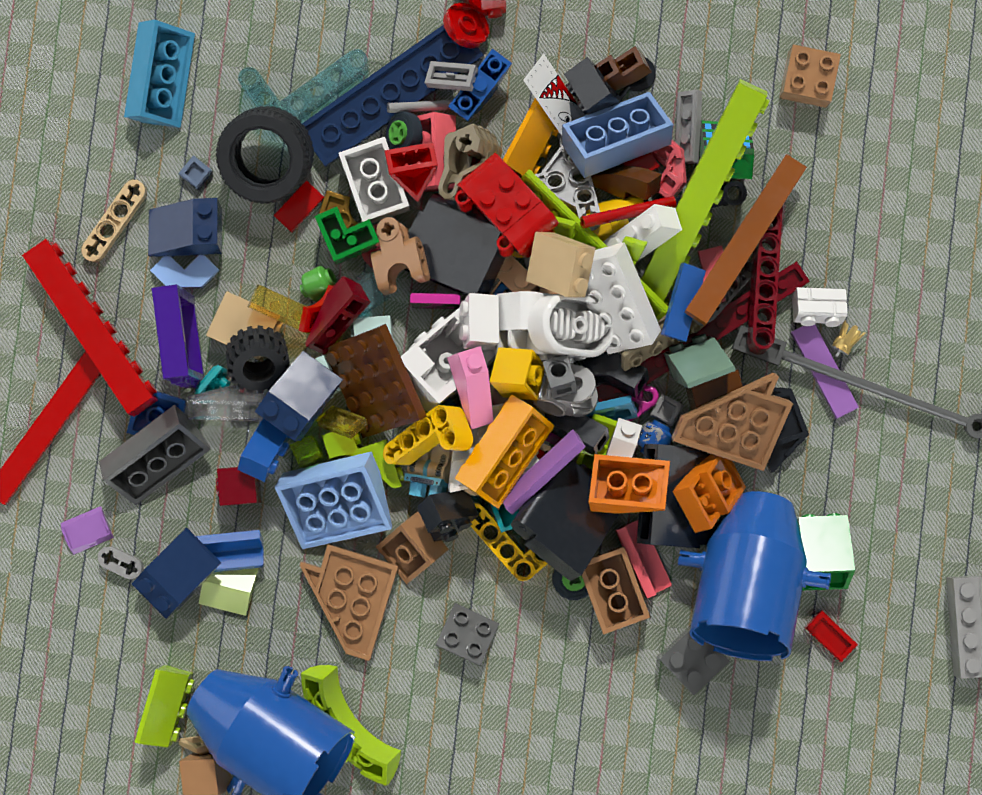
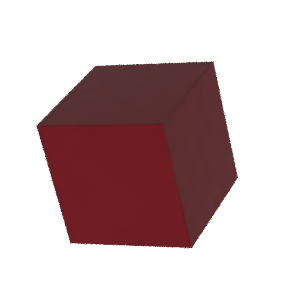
[216,467,262,506]

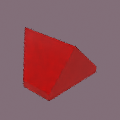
[385,142,438,202]

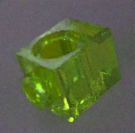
[289,434,325,468]

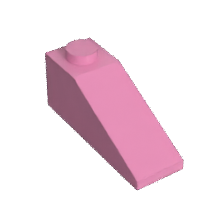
[447,346,494,430]

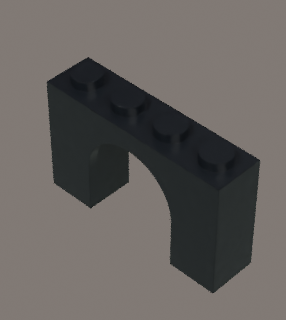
[545,351,649,456]

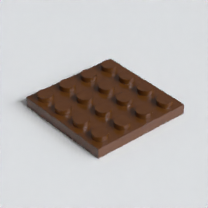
[325,324,427,438]

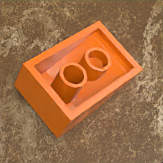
[589,454,670,514]

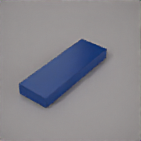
[661,263,706,342]

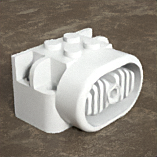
[494,291,614,364]
[401,307,497,412]

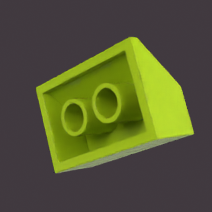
[134,665,195,747]

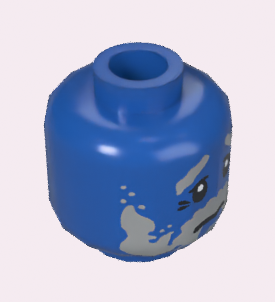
[637,420,672,454]

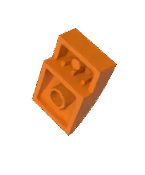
[672,454,746,533]

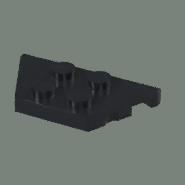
[742,383,809,473]

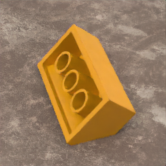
[503,91,572,178]
[455,394,554,509]

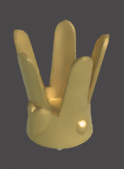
[832,320,866,357]

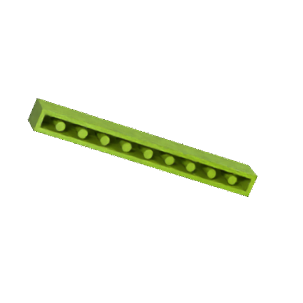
[641,79,770,305]

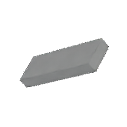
[675,90,702,165]

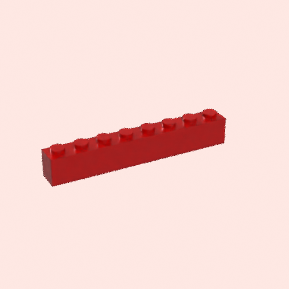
[22,239,158,417]

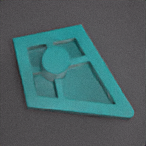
[194,365,230,396]

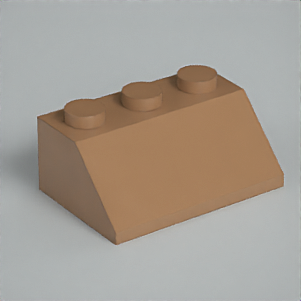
[582,546,650,635]

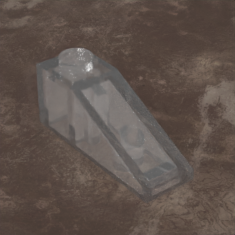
[187,384,264,422]

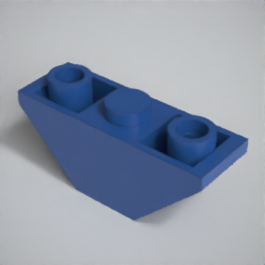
[448,49,512,122]

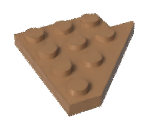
[672,373,793,471]
[300,544,399,661]

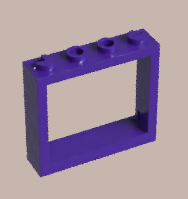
[151,284,205,389]

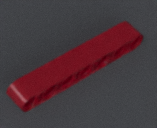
[747,205,783,355]

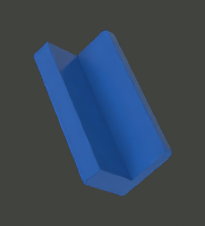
[196,530,264,572]

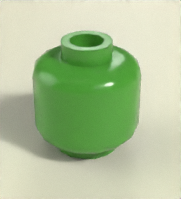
[300,266,337,302]

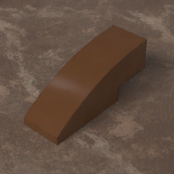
[578,46,652,99]
[591,165,662,200]

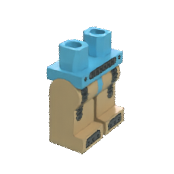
[404,443,452,498]

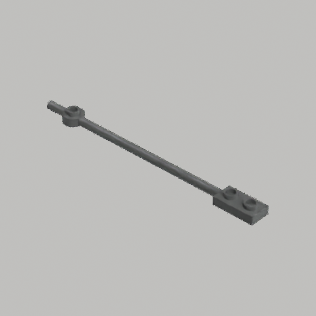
[731,325,982,439]

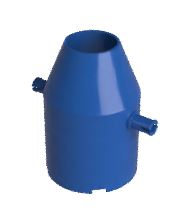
[678,491,831,661]
[186,666,355,795]

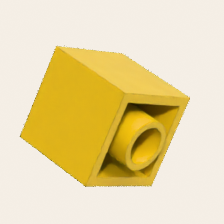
[489,347,545,400]

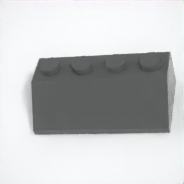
[99,405,211,505]

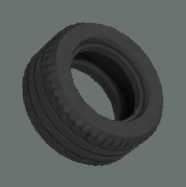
[216,106,314,204]

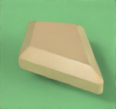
[178,736,210,755]

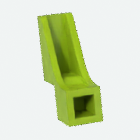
[322,426,404,488]

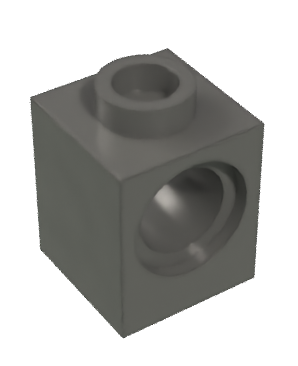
[543,355,577,399]

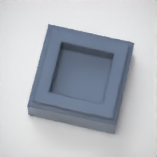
[178,155,213,190]

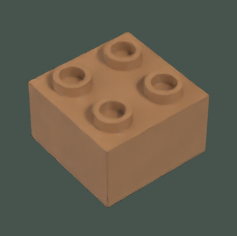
[779,44,841,108]

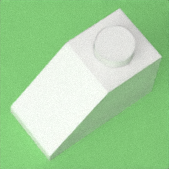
[606,418,642,458]

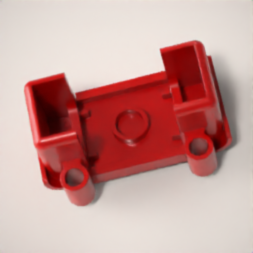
[455,153,559,258]

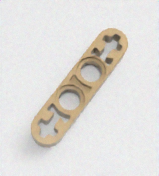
[81,180,147,262]

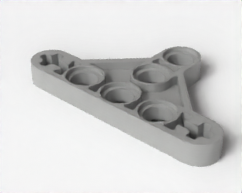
[535,133,600,231]

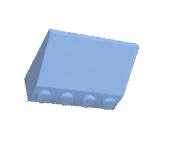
[275,451,392,549]

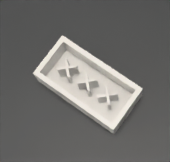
[586,242,661,354]

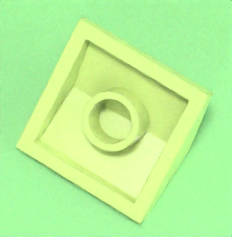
[199,568,259,616]

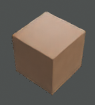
[179,752,232,795]

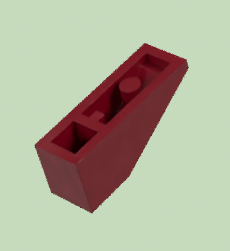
[305,276,371,355]

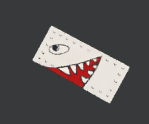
[523,53,585,136]

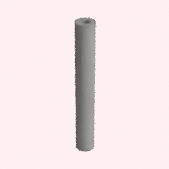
[387,100,453,113]

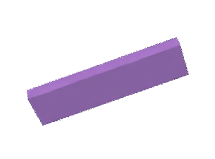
[790,325,859,419]
[503,429,586,514]

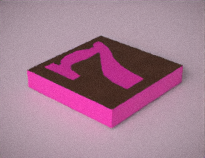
[410,293,461,309]

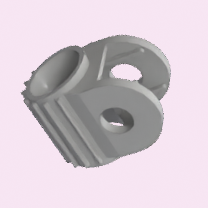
[532,363,598,417]

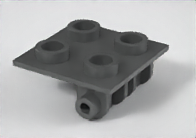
[435,603,499,666]

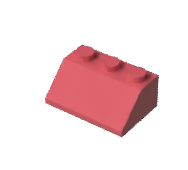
[403,112,456,192]

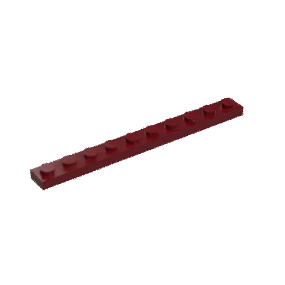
[596,261,810,403]

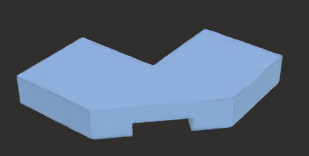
[150,255,220,288]

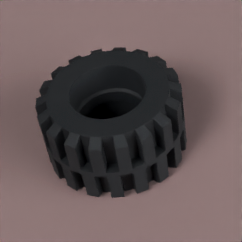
[226,325,290,393]

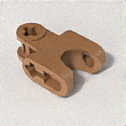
[371,217,430,295]

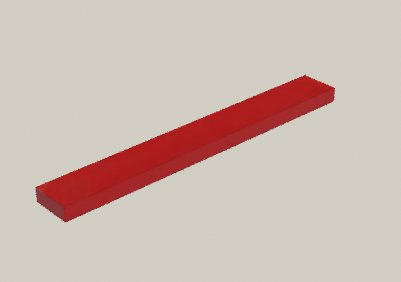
[0,351,101,505]

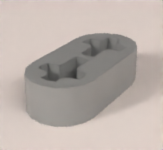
[97,546,144,579]

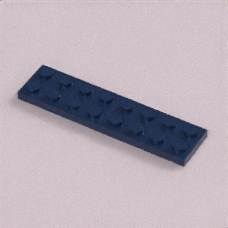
[302,25,484,168]

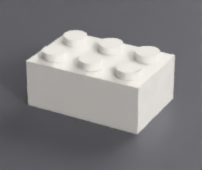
[339,137,410,224]

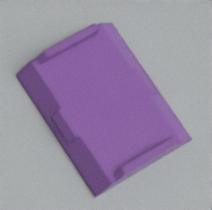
[60,506,114,555]

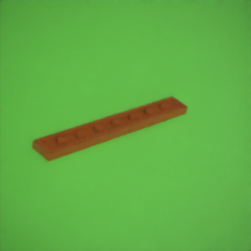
[684,154,807,326]

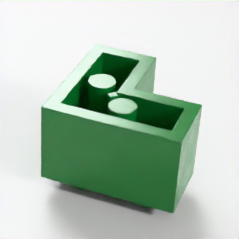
[314,207,380,265]

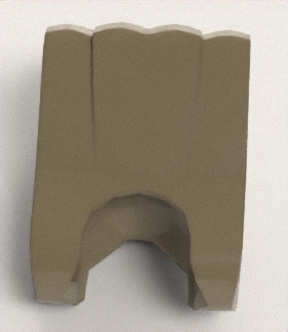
[438,124,502,207]

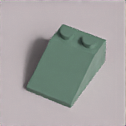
[664,334,736,389]

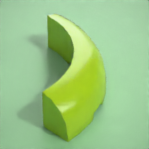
[301,665,401,786]

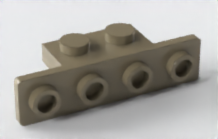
[621,315,704,371]

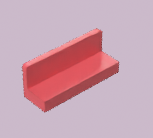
[615,520,672,599]

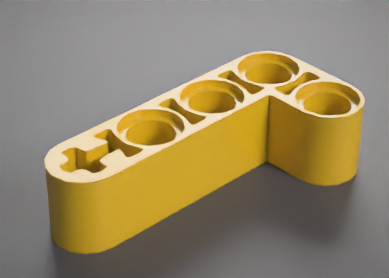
[383,405,473,465]
[471,503,548,581]

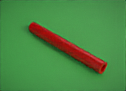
[580,196,677,229]

